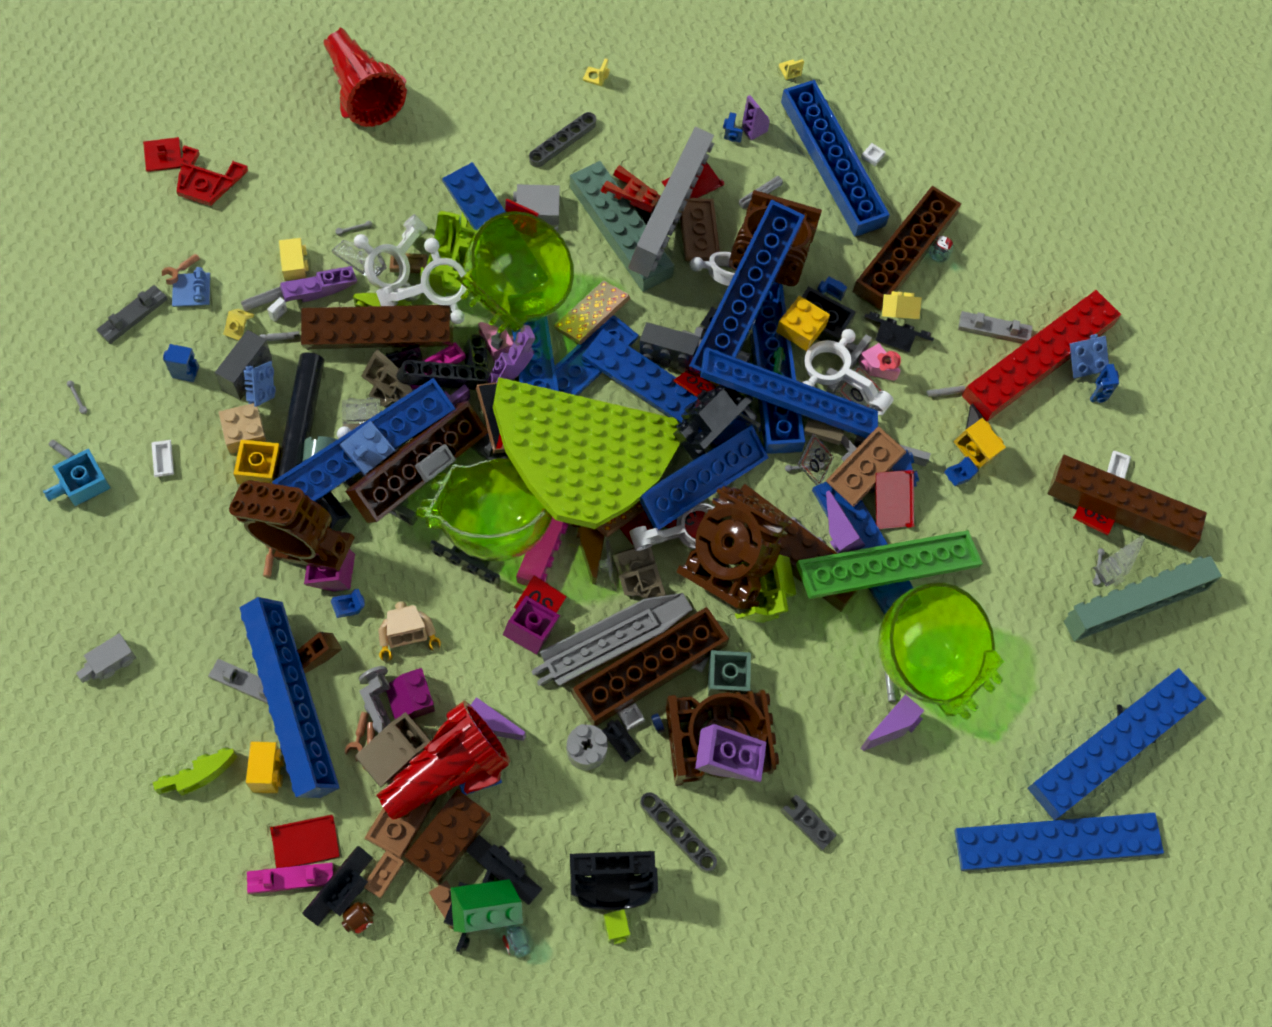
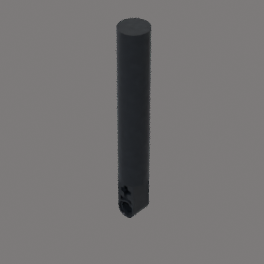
[275,352,325,479]

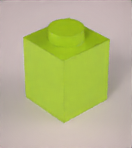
[603,909,630,945]

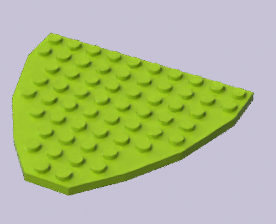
[493,377,680,529]

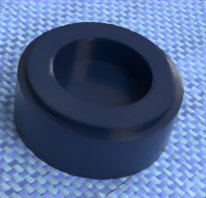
[651,713,666,734]

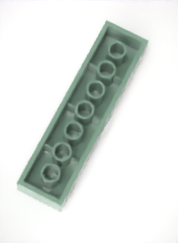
[570,161,674,292]
[1063,556,1222,642]

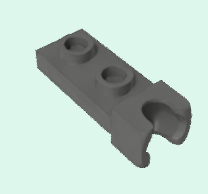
[781,795,836,851]

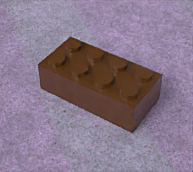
[404,789,491,886]

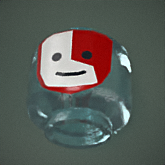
[928,236,954,262]
[502,924,534,958]

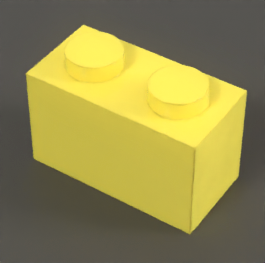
[279,238,309,281]
[882,291,922,319]

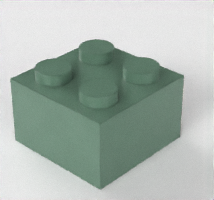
[708,650,751,696]

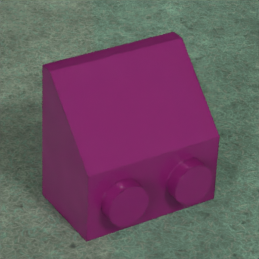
[304,549,355,591]
[503,596,560,655]
[386,668,435,719]

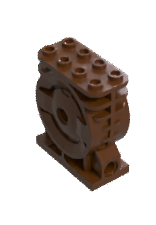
[729,190,822,287]
[229,480,355,572]
[677,486,792,609]
[665,689,779,786]

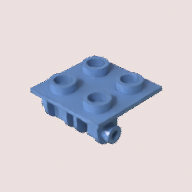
[172,267,210,307]
[1070,334,1109,378]
[244,361,276,407]

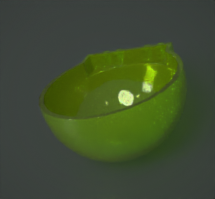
[459,211,574,334]
[416,458,552,562]
[878,583,1004,720]

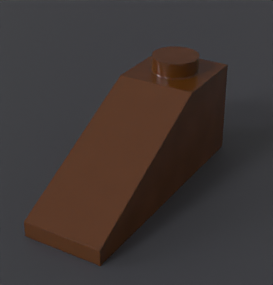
[577,526,605,585]
[297,632,342,673]

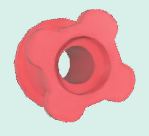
[877,351,901,371]

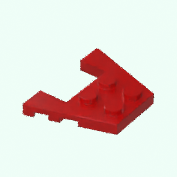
[176,145,249,206]
[600,165,661,213]

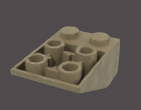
[355,712,431,788]

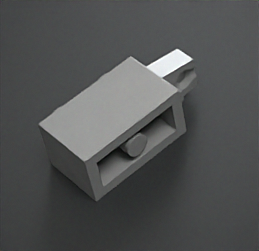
[76,633,136,683]

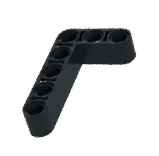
[396,334,490,390]

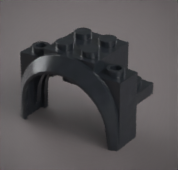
[673,385,757,460]
[570,851,658,910]

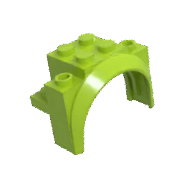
[420,211,480,297]
[732,539,797,623]

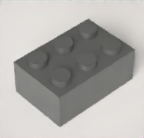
[640,322,700,373]
[215,330,272,400]

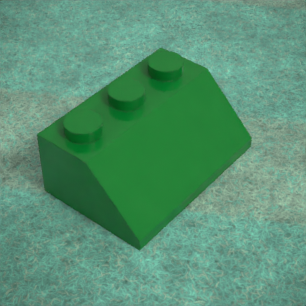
[450,879,523,933]

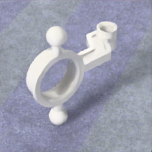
[354,214,428,300]
[376,238,468,324]
[690,251,755,325]
[802,329,894,416]
[629,503,715,551]

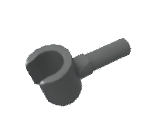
[491,325,504,349]

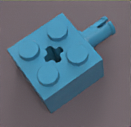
[43,448,111,506]

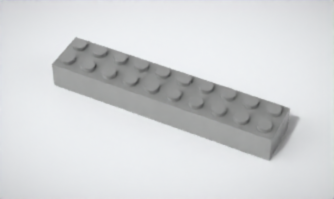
[628,127,714,278]

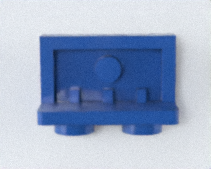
[1090,364,1119,403]

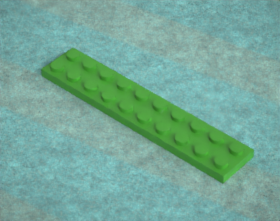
[796,530,983,599]

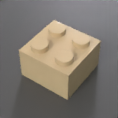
[218,403,267,454]

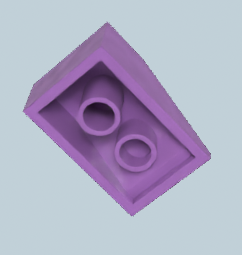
[826,490,865,553]
[860,694,924,751]
[695,724,766,782]

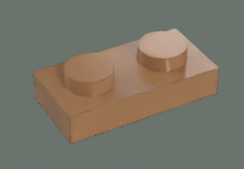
[390,253,428,273]
[364,850,404,899]
[429,880,454,929]

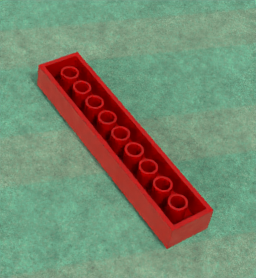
[962,290,1121,422]

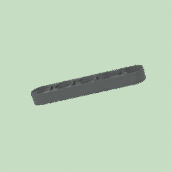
[529,112,596,167]
[640,792,717,873]

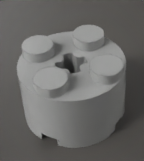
[566,724,608,771]

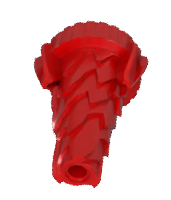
[324,28,407,127]
[376,701,510,820]

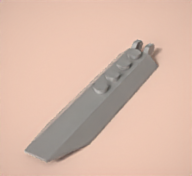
[531,593,693,686]

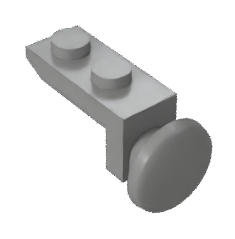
[359,666,391,733]

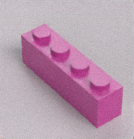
[516,509,569,586]

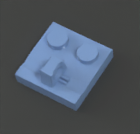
[340,421,396,475]

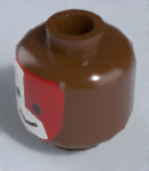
[341,901,375,934]

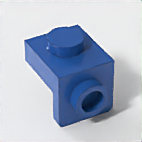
[723,112,743,143]
[817,276,847,301]
[944,457,979,486]
[331,589,365,618]

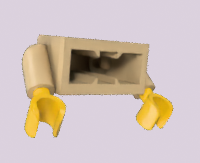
[378,602,441,661]

